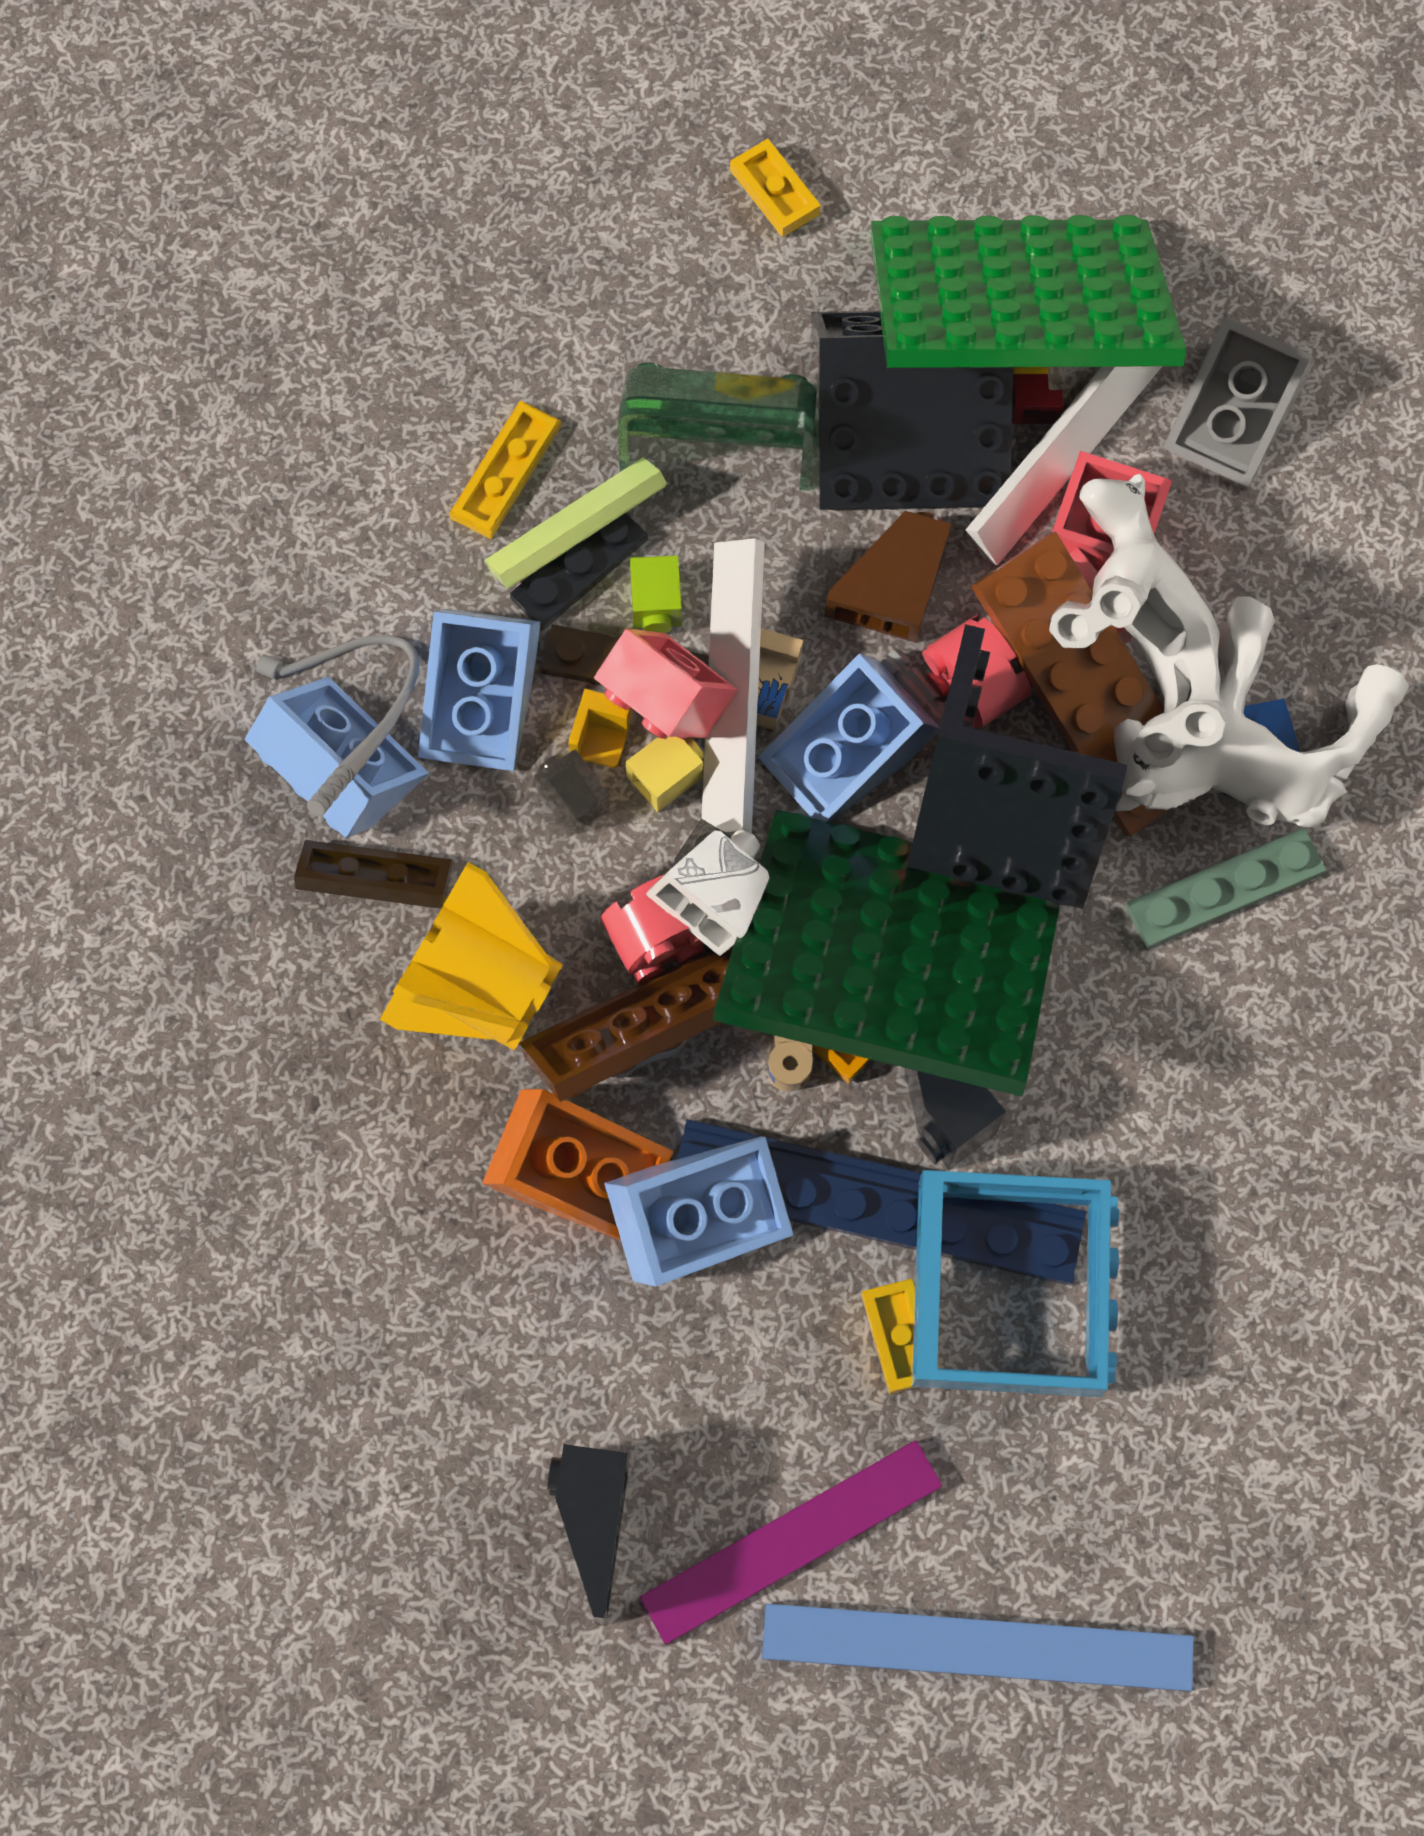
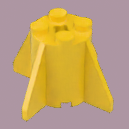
[380,862,563,1050]

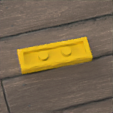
[449,400,562,539]

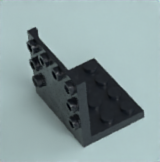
[811,310,1013,510]
[907,624,1127,909]

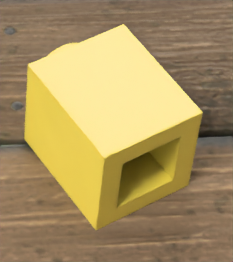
[626,737,704,812]

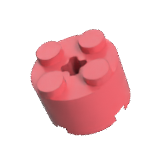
[922,615,1031,729]
[600,875,706,984]

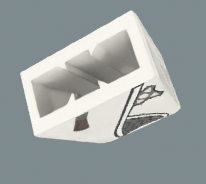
[646,830,770,956]

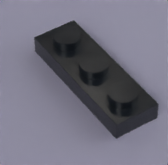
[510,513,648,631]

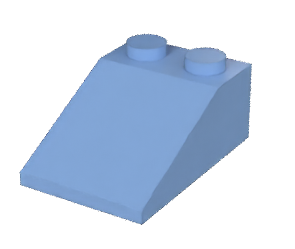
[418,609,540,771]
[758,653,940,822]
[604,1136,793,1287]

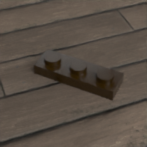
[294,840,452,909]

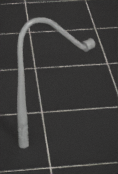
[256,635,420,816]

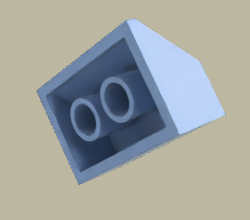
[244,677,429,838]

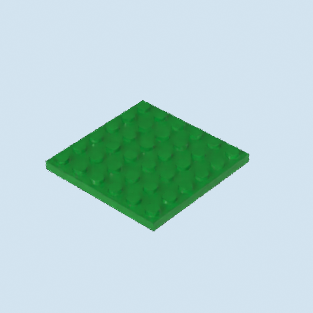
[870,215,1186,368]

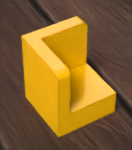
[568,689,633,769]

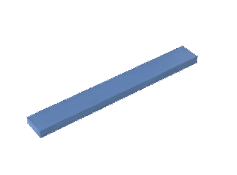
[762,1604,1194,1692]

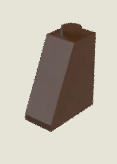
[824,510,952,643]

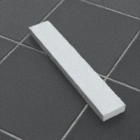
[966,366,1162,565]
[701,538,765,835]

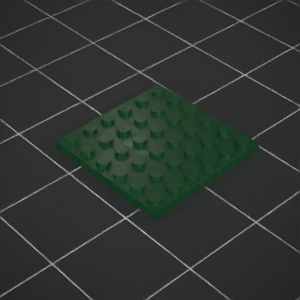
[713,809,1060,1097]

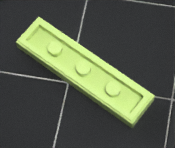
[484,457,667,588]

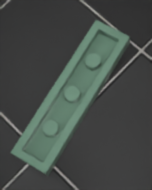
[1125,827,1327,950]

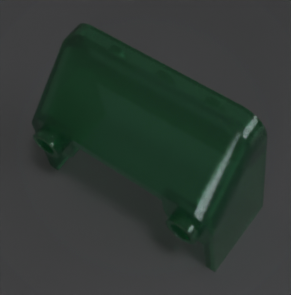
[618,362,817,491]

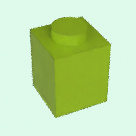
[630,555,682,633]

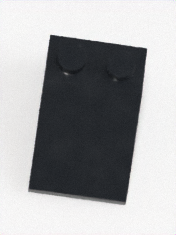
[904,1068,1006,1170]
[547,1444,630,1626]

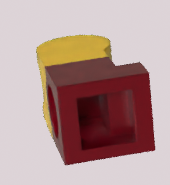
[1012,367,1063,424]

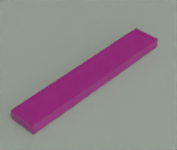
[639,1440,943,1646]

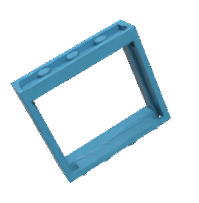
[912,1170,1120,1397]

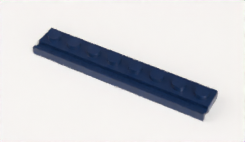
[677,1119,1087,1286]

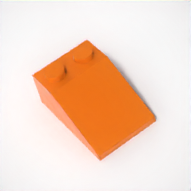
[482,1089,674,1241]

